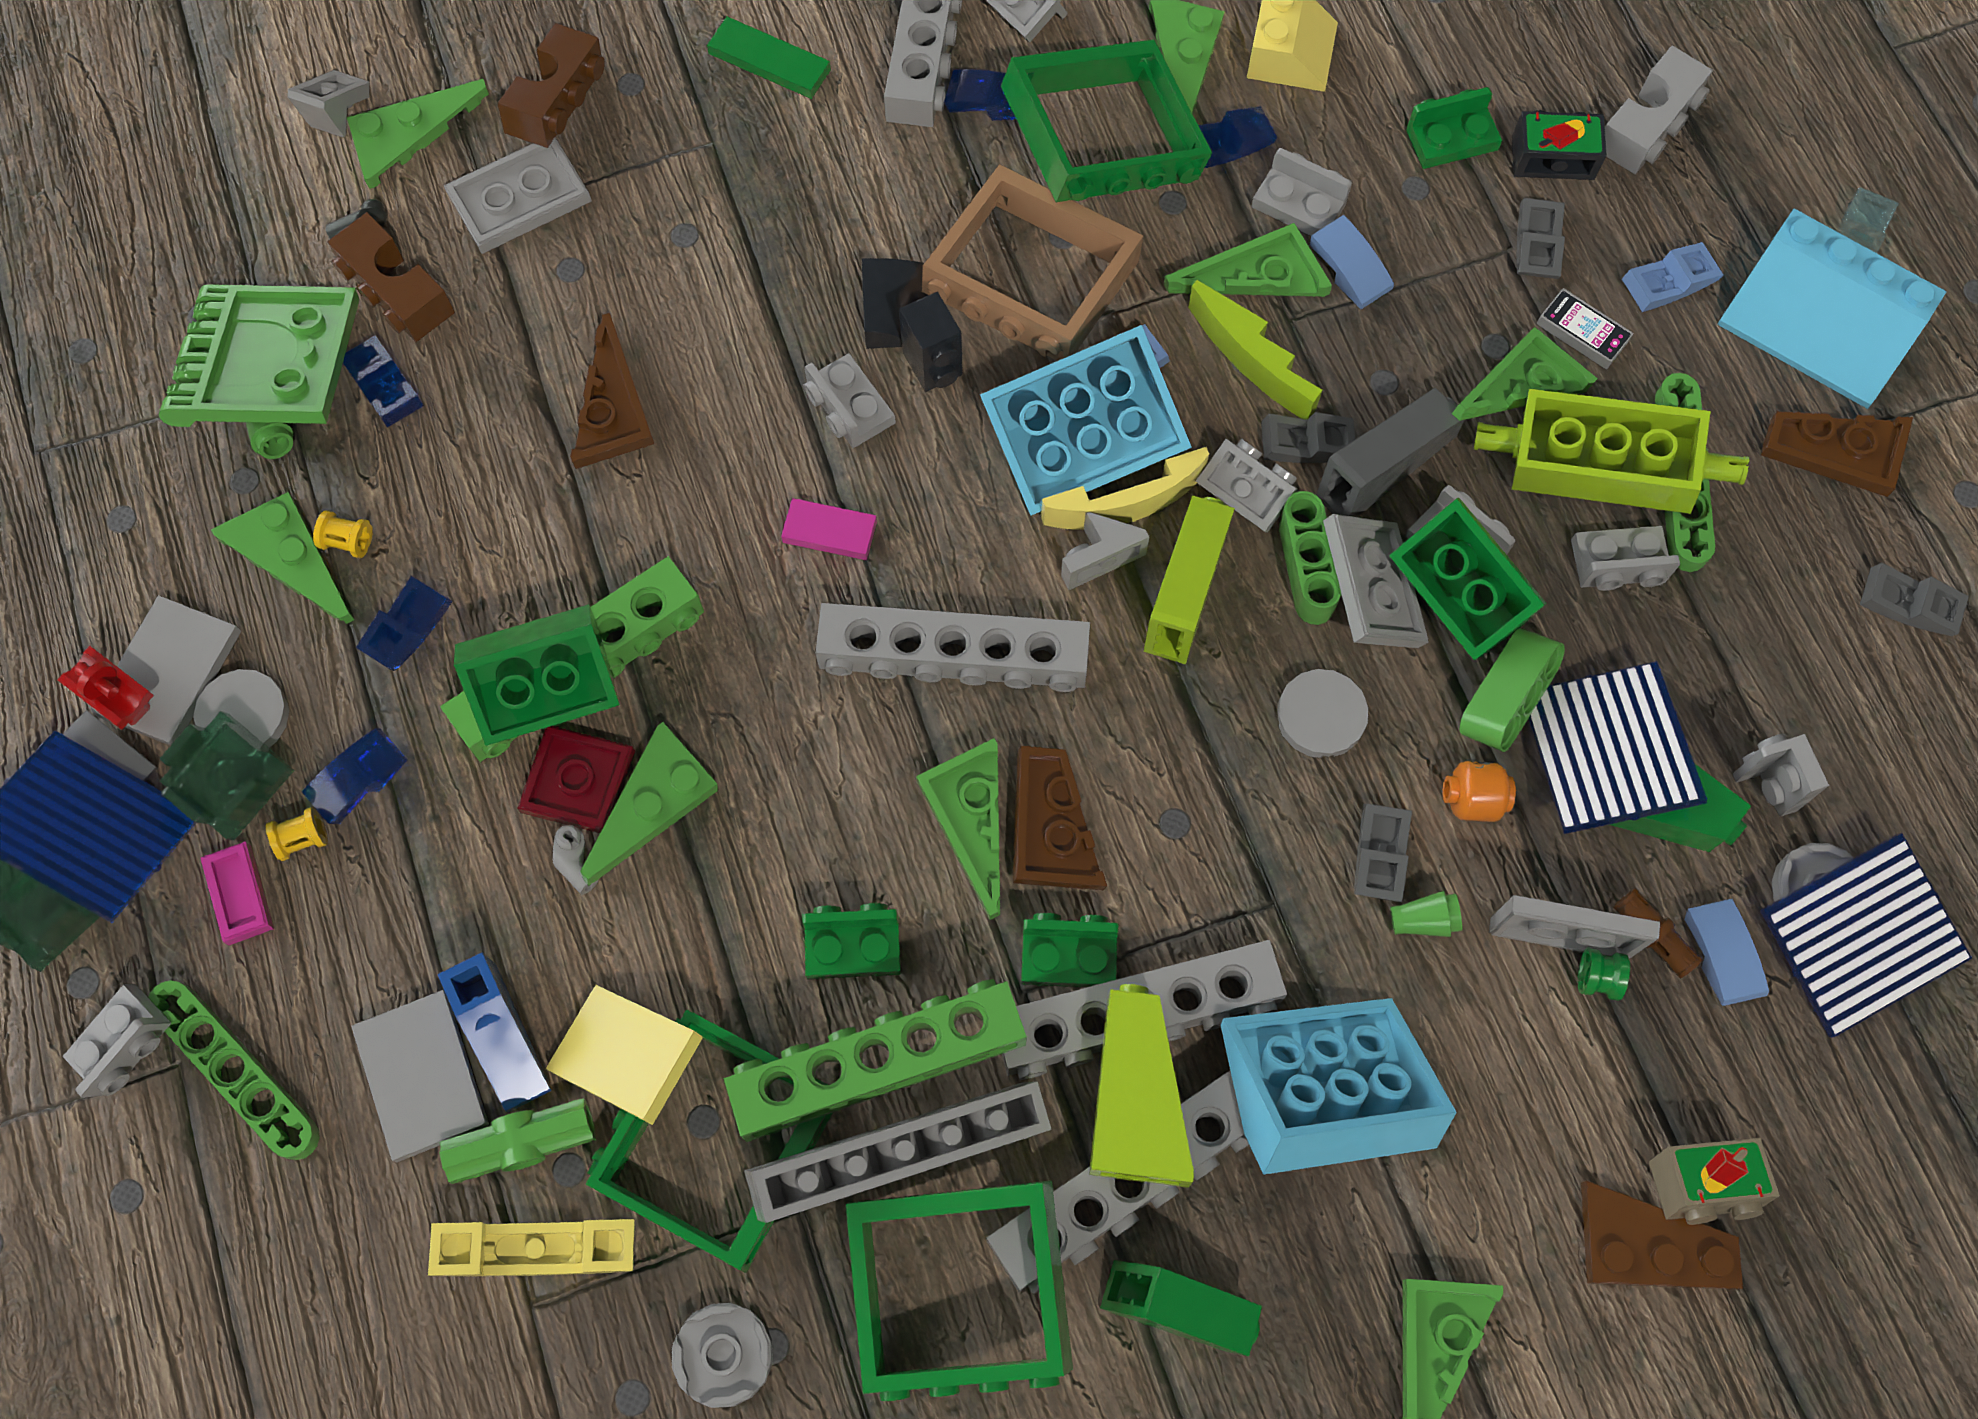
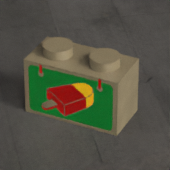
[1649,1138,1780,1225]

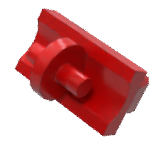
[57,646,154,730]

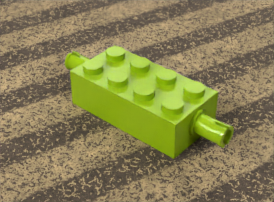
[1474,389,1749,514]

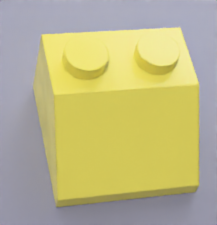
[1247,0,1338,92]

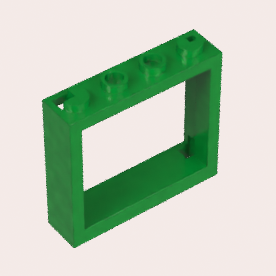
[1001,39,1212,203]
[586,1009,834,1273]
[846,1181,1073,1401]

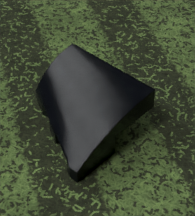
[862,258,928,349]

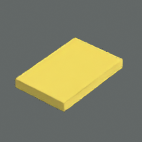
[546,985,703,1125]

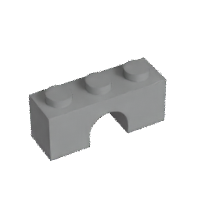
[1605,45,1713,175]

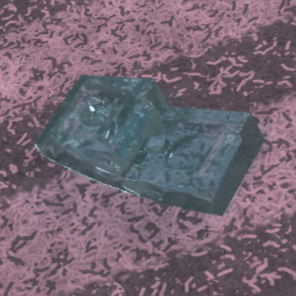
[1837,187,1899,253]

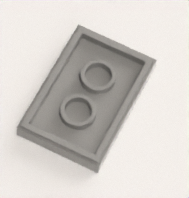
[444,137,592,254]
[1323,514,1428,648]
[90,595,241,748]
[1489,895,1660,959]
[351,990,489,1163]

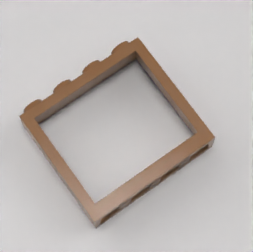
[922,164,1144,361]

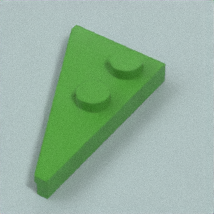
[1149,0,1225,114]
[347,79,489,189]
[1164,223,1332,297]
[1452,327,1598,421]
[211,492,354,624]
[580,722,718,886]
[916,738,1000,920]
[1403,1279,1503,1419]

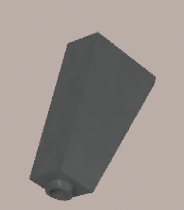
[1316,388,1464,517]

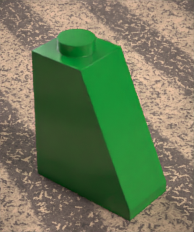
[1592,738,1751,852]
[1100,1260,1262,1357]

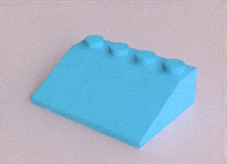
[1717,209,1947,409]
[980,325,1192,516]
[1220,998,1457,1175]

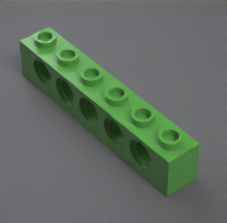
[440,556,704,762]
[723,979,1027,1142]

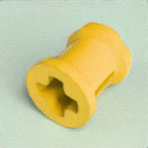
[313,510,373,558]
[266,807,328,861]

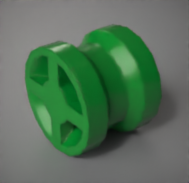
[1577,947,1630,1001]

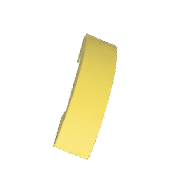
[1041,447,1209,530]
[428,1219,635,1276]

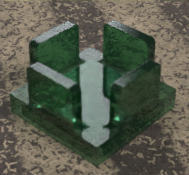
[160,711,295,840]
[0,841,114,972]

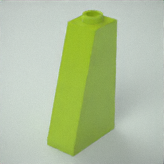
[1143,495,1235,664]
[1089,984,1194,1187]

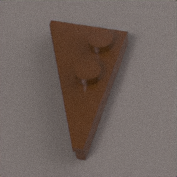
[570,313,654,469]

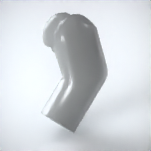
[553,825,599,895]

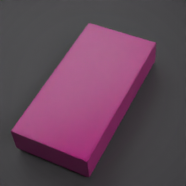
[781,498,877,560]
[200,841,274,946]

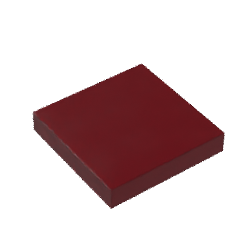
[517,726,636,833]

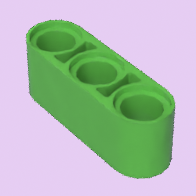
[1279,491,1342,625]
[1460,628,1565,752]

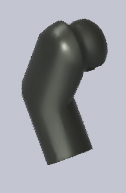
[326,199,387,239]

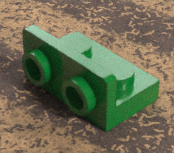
[1406,87,1502,169]
[802,903,901,980]
[1021,913,1119,988]

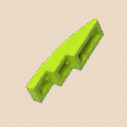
[1188,280,1322,420]

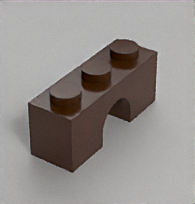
[498,23,605,148]
[327,212,455,342]

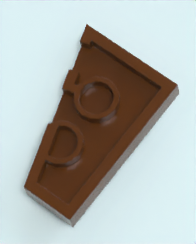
[1761,411,1913,497]
[1013,746,1107,891]
[1581,1181,1743,1290]

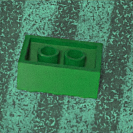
[1389,497,1547,660]
[454,604,620,746]

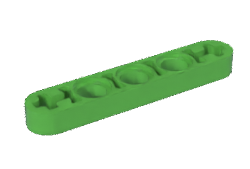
[1655,373,1715,572]
[148,980,320,1160]

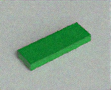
[707,16,831,99]

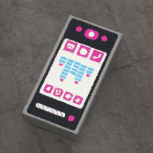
[1537,288,1634,370]

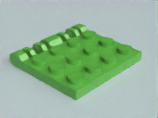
[159,285,360,427]

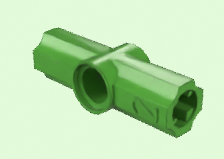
[439,1098,596,1184]

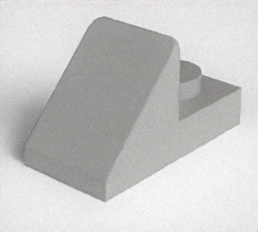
[287,70,369,137]
[1061,512,1149,590]

